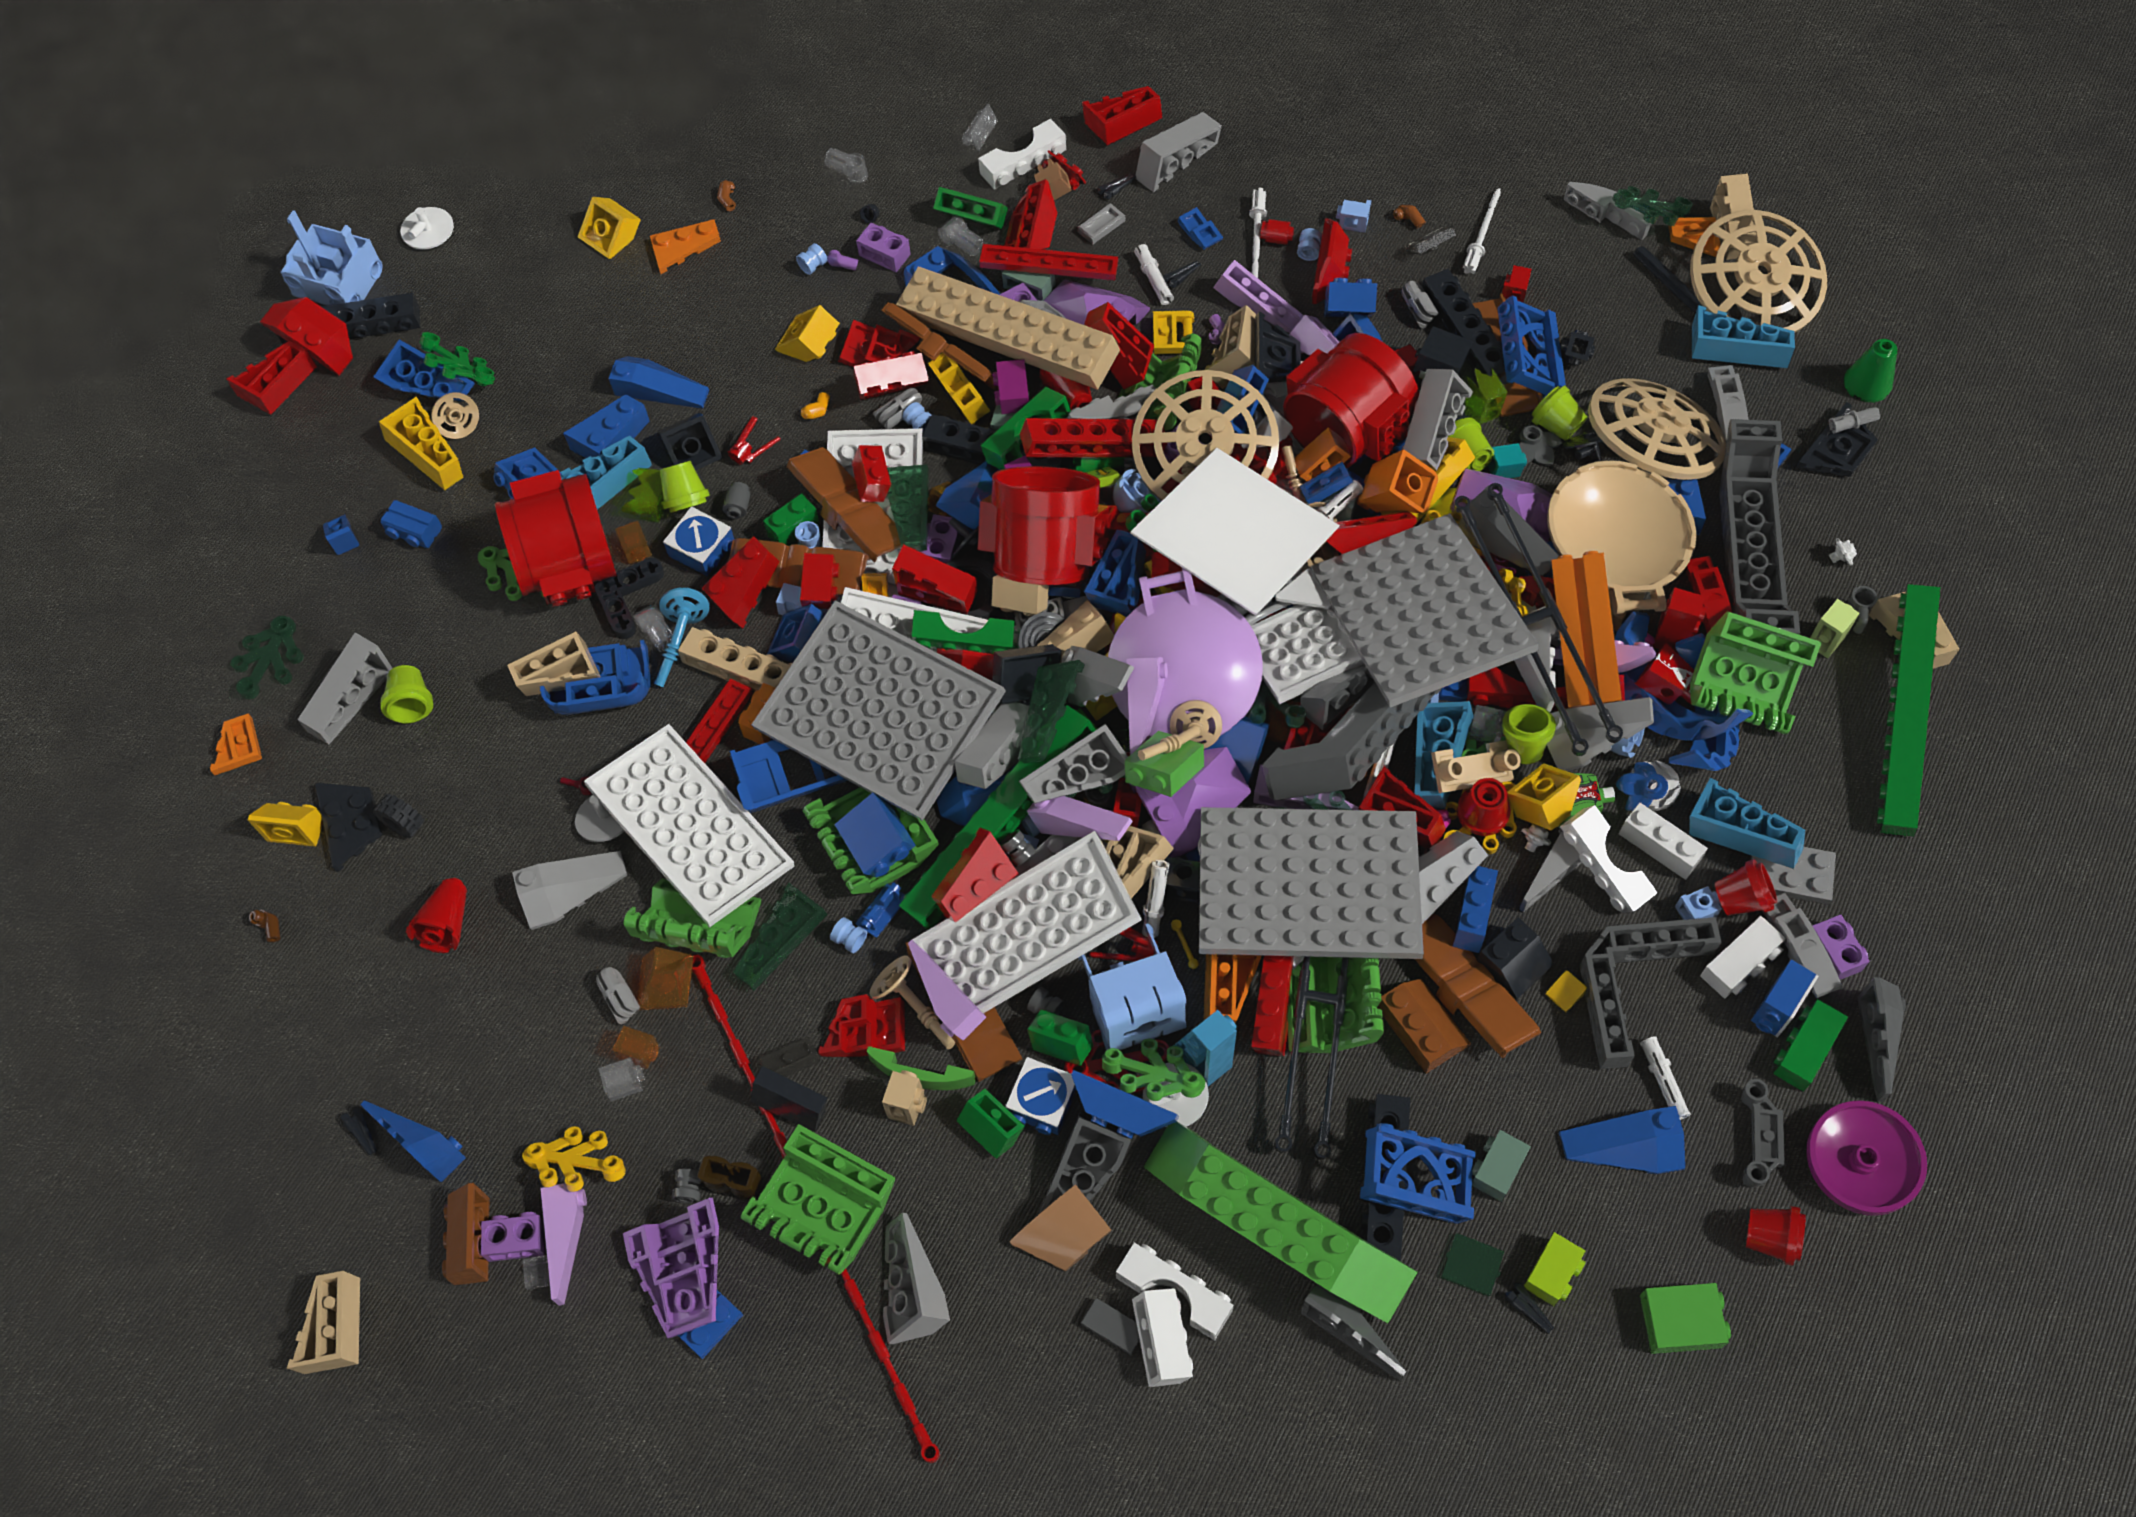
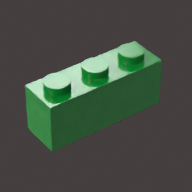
[933,187,1008,229]
[1773,999,1848,1092]

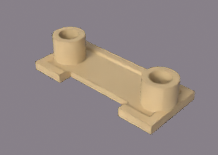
[1431,740,1521,793]

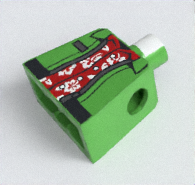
[1558,773,1615,829]

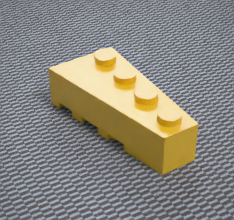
[379,397,463,490]
[1380,437,1475,526]

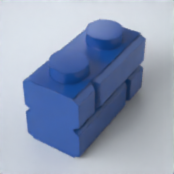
[381,500,442,548]

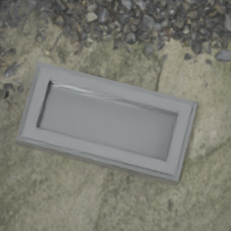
[1078,203,1125,245]

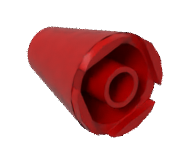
[1040,369,1092,410]
[406,878,467,953]

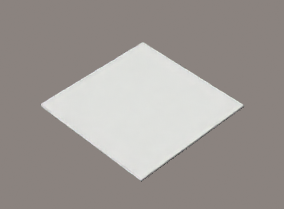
[1130,448,1340,616]

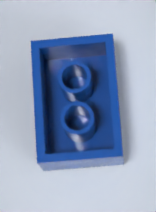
[1324,278,1377,318]

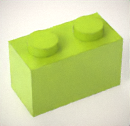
[1524,1232,1586,1306]

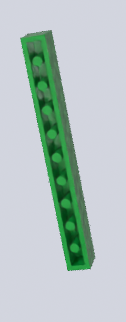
[1876,584,1941,837]
[899,705,1096,930]

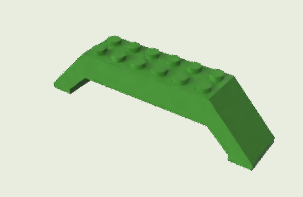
[1144,1121,1418,1323]

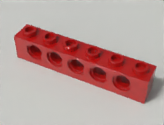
[1020,418,1167,457]

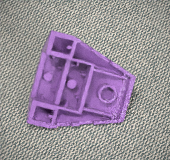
[1044,279,1150,325]
[1450,469,1553,574]
[1124,747,1251,857]
[623,1198,719,1338]

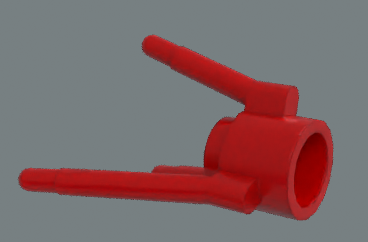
[728,416,780,465]
[1089,927,1158,962]

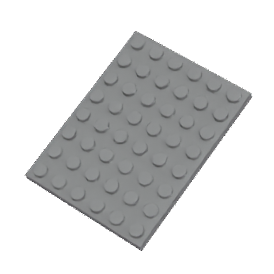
[1310,513,1539,708]
[751,600,1006,821]
[1199,807,1424,959]

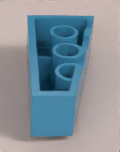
[1692,305,1795,368]
[561,435,652,510]
[1415,701,1473,809]
[1689,777,1805,869]
[1173,1010,1237,1086]

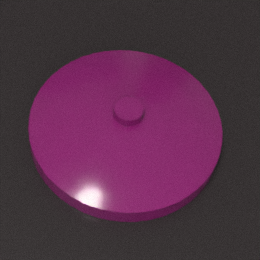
[1807,1101,1927,1216]

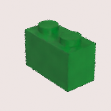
[763,494,820,546]
[1028,1010,1093,1066]
[957,1089,1024,1159]

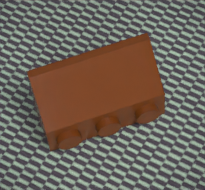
[1377,979,1471,1074]
[442,1183,490,1285]

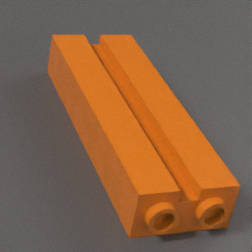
[1551,551,1622,708]

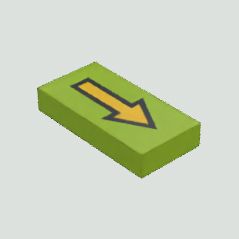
[1086,467,1120,488]

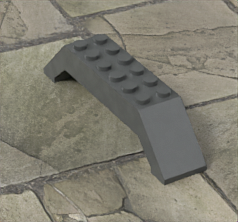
[1719,419,1800,635]
[1262,682,1442,800]

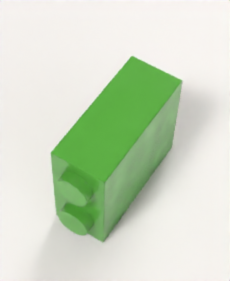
[1125,731,1204,797]
[1640,1283,1731,1354]

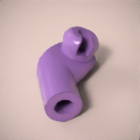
[827,250,858,271]
[1209,314,1225,345]

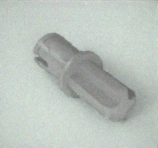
[1829,407,1880,434]

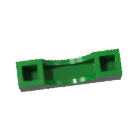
[981,387,1071,470]
[911,610,1014,654]

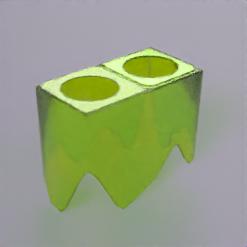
[1465,369,1508,424]
[621,467,664,523]

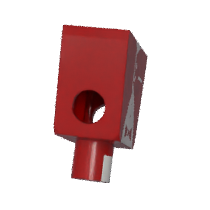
[1635,643,1694,704]

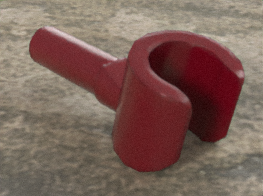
[560,776,591,796]

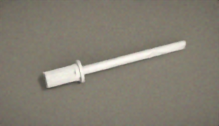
[1249,188,1267,278]
[1463,189,1500,274]

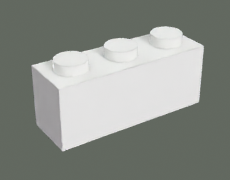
[1619,803,1708,880]
[1700,916,1786,999]
[1132,1289,1193,1387]

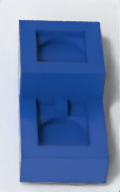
[1177,207,1223,249]

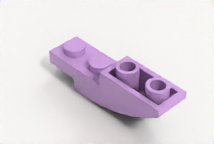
[1553,640,1656,673]

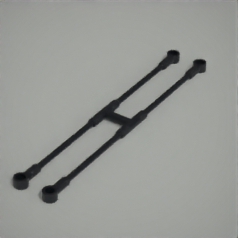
[1454,483,1623,756]
[1274,956,1349,1160]

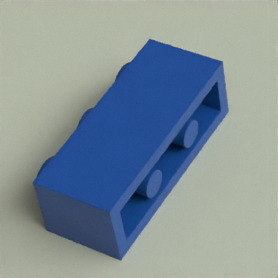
[1216,365,1269,434]
[1453,866,1498,953]

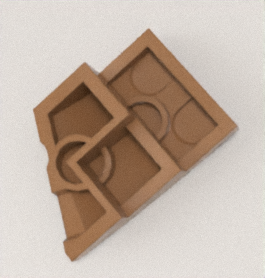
[1009,1184,1111,1271]

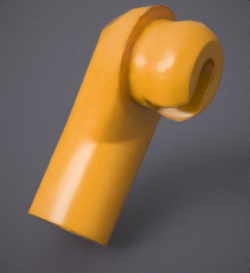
[801,392,830,420]

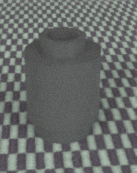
[723,482,751,519]

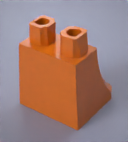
[1357,449,1438,514]

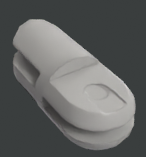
[1401,281,1439,328]
[873,388,922,429]
[596,967,640,1025]

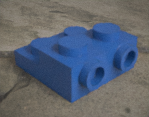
[493,447,562,498]

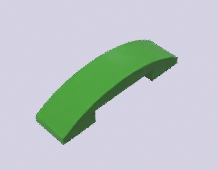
[867,1046,976,1090]

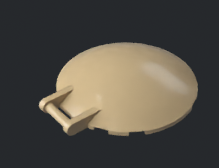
[1547,461,1696,614]

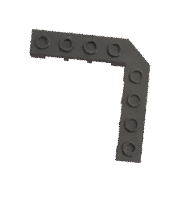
[1579,917,1722,1069]

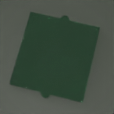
[1441,1233,1505,1297]

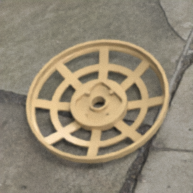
[1690,210,1827,333]
[1132,370,1279,501]
[1588,379,1726,480]

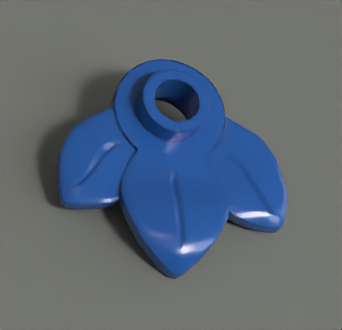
[1616,762,1668,811]

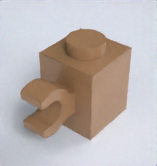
[1034,158,1072,200]

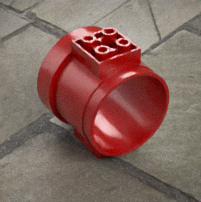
[1283,333,1419,469]
[978,466,1112,585]
[495,470,617,606]

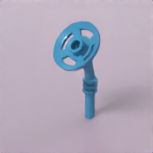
[654,588,709,687]

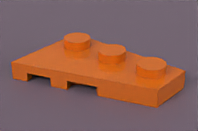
[650,219,721,274]

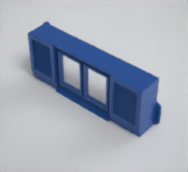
[730,740,848,813]

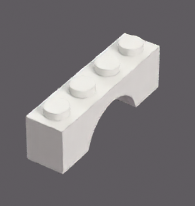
[978,119,1066,190]
[1560,805,1657,913]
[1116,1243,1234,1341]

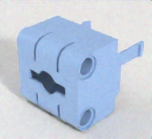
[280,211,382,306]
[1078,924,1187,1050]

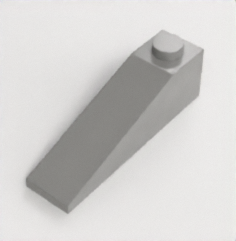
[1519,828,1582,912]

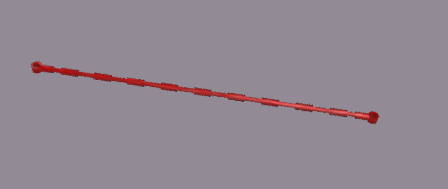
[688,955,940,1463]

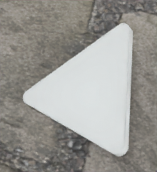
[1275,568,1331,609]

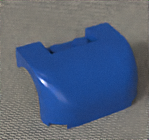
[540,640,650,715]

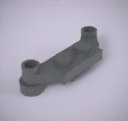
[1741,1079,1784,1188]

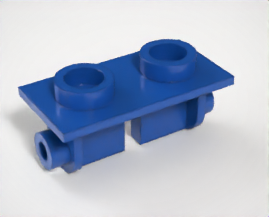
[855,882,905,938]

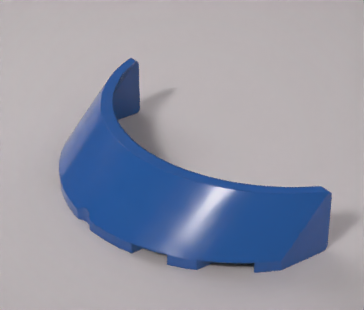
[1615,611,1753,740]
[1669,633,1739,771]

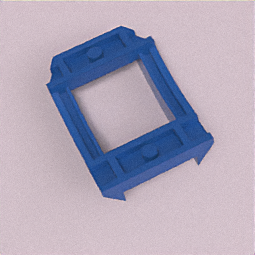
[904,246,1000,337]

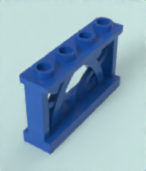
[1497,295,1566,398]
[1360,1123,1475,1224]

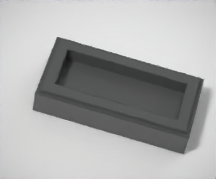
[1081,1298,1140,1355]

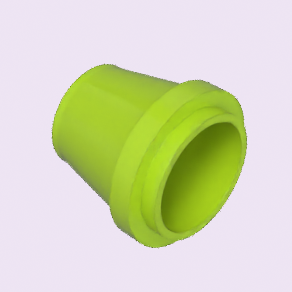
[1531,385,1588,441]
[1448,418,1494,472]
[659,461,710,512]
[380,665,433,723]
[1502,704,1556,764]

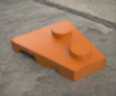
[1668,217,1721,257]
[210,713,262,775]

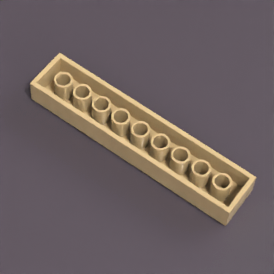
[896,266,1120,390]

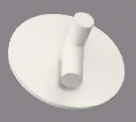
[400,207,454,249]
[1143,1063,1209,1127]

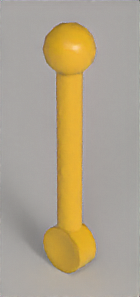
[1171,919,1199,969]

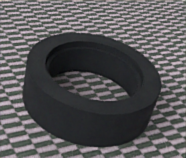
[932,557,1002,620]

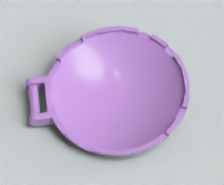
[1108,568,1263,743]

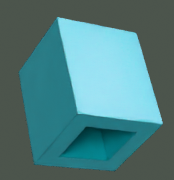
[1487,443,1527,478]

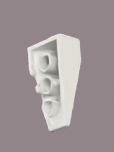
[1514,606,1555,712]

